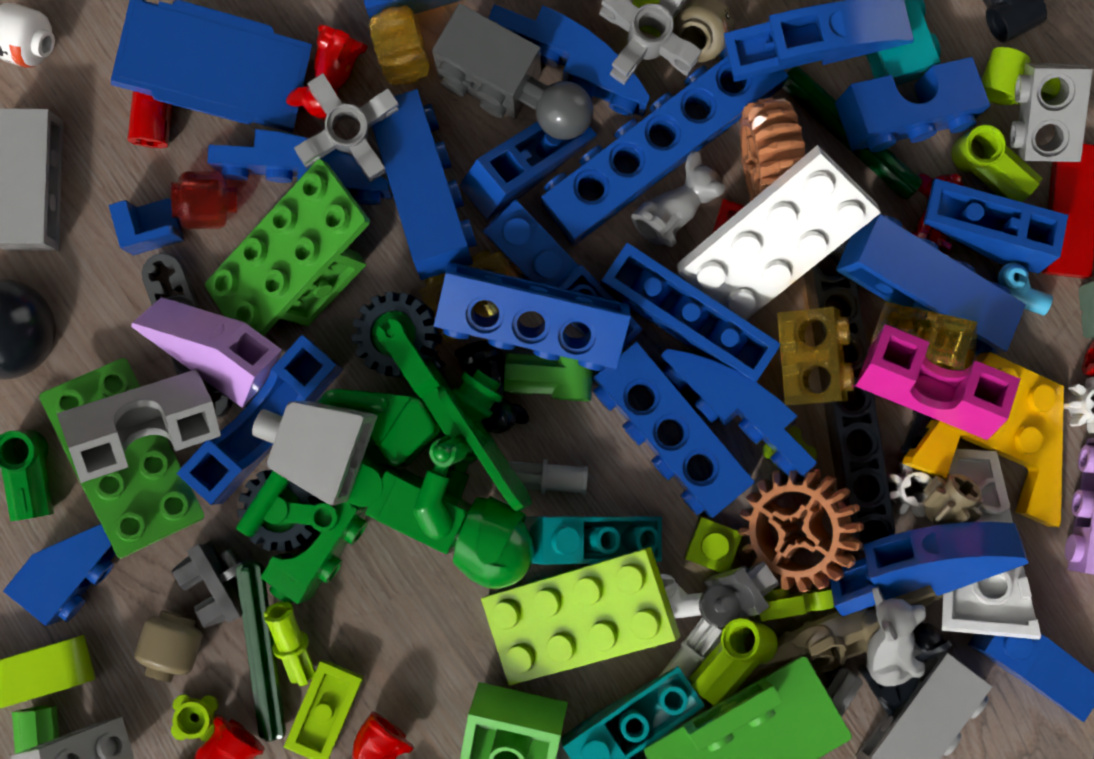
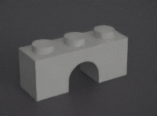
[56,369,221,483]

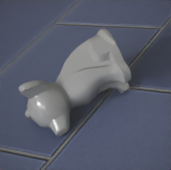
[631,151,725,247]
[866,586,926,686]

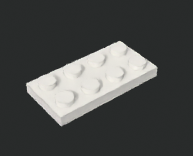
[677,145,881,320]

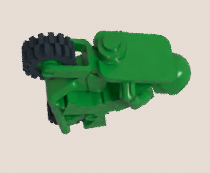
[236,291,534,604]

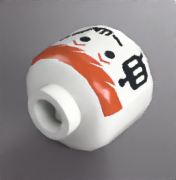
[0,3,55,68]

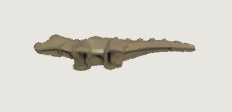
[688,585,943,719]

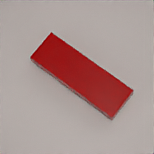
[1042,144,1094,279]

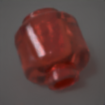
[171,171,237,229]

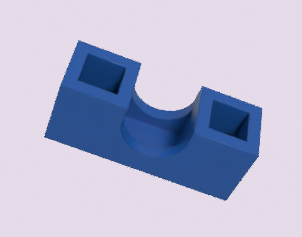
[835,57,991,152]

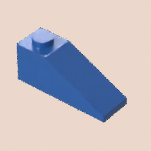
[459,121,597,220]
[924,178,1068,274]
[967,634,1094,722]

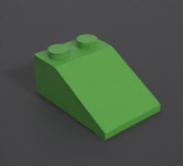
[460,682,568,759]

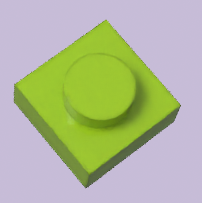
[684,516,742,573]

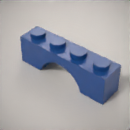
[176,335,344,505]

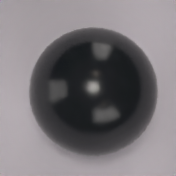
[0,279,56,380]

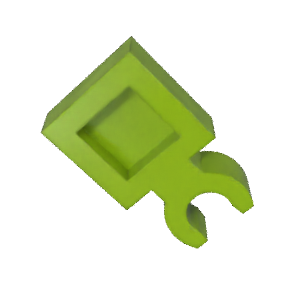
[754,586,835,622]

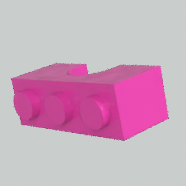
[855,324,1020,440]

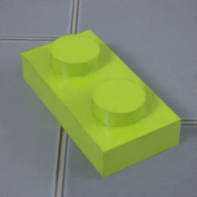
[283,659,364,759]

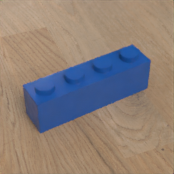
[372,89,477,280]
[836,214,1026,356]

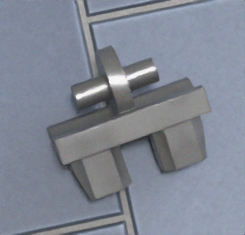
[172,542,254,628]
[699,561,779,626]

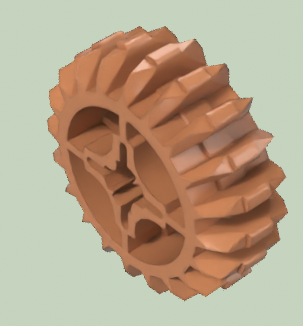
[739,97,805,201]
[738,468,864,592]

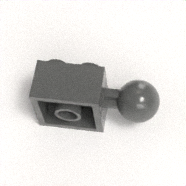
[432,3,593,140]

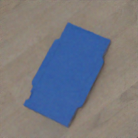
[111,0,312,133]

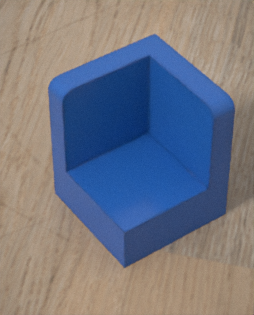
[108,198,185,256]

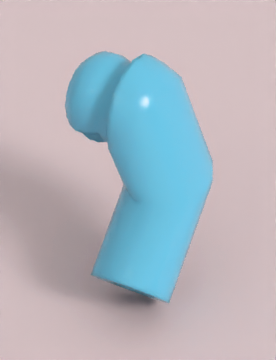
[997,262,1053,316]

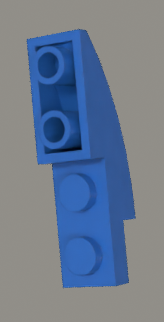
[724,0,914,82]
[488,4,650,117]
[207,129,393,205]
[481,199,643,350]
[661,349,817,479]
[830,522,1029,617]

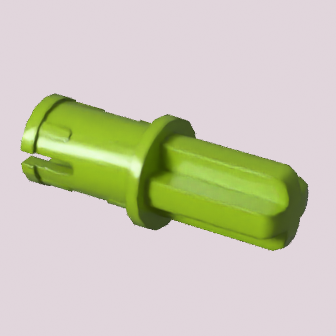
[263,601,316,686]

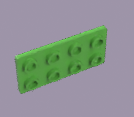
[205,159,370,336]
[39,358,204,559]
[644,656,852,759]

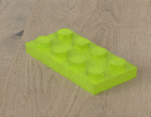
[481,546,681,686]

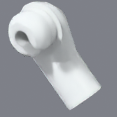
[660,574,703,618]

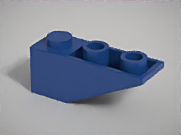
[3,524,115,626]

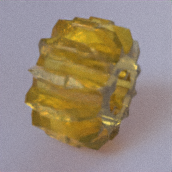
[369,5,430,86]

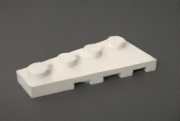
[942,449,1041,640]

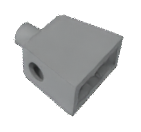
[252,400,378,506]

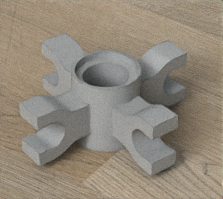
[599,0,702,85]
[294,73,399,183]

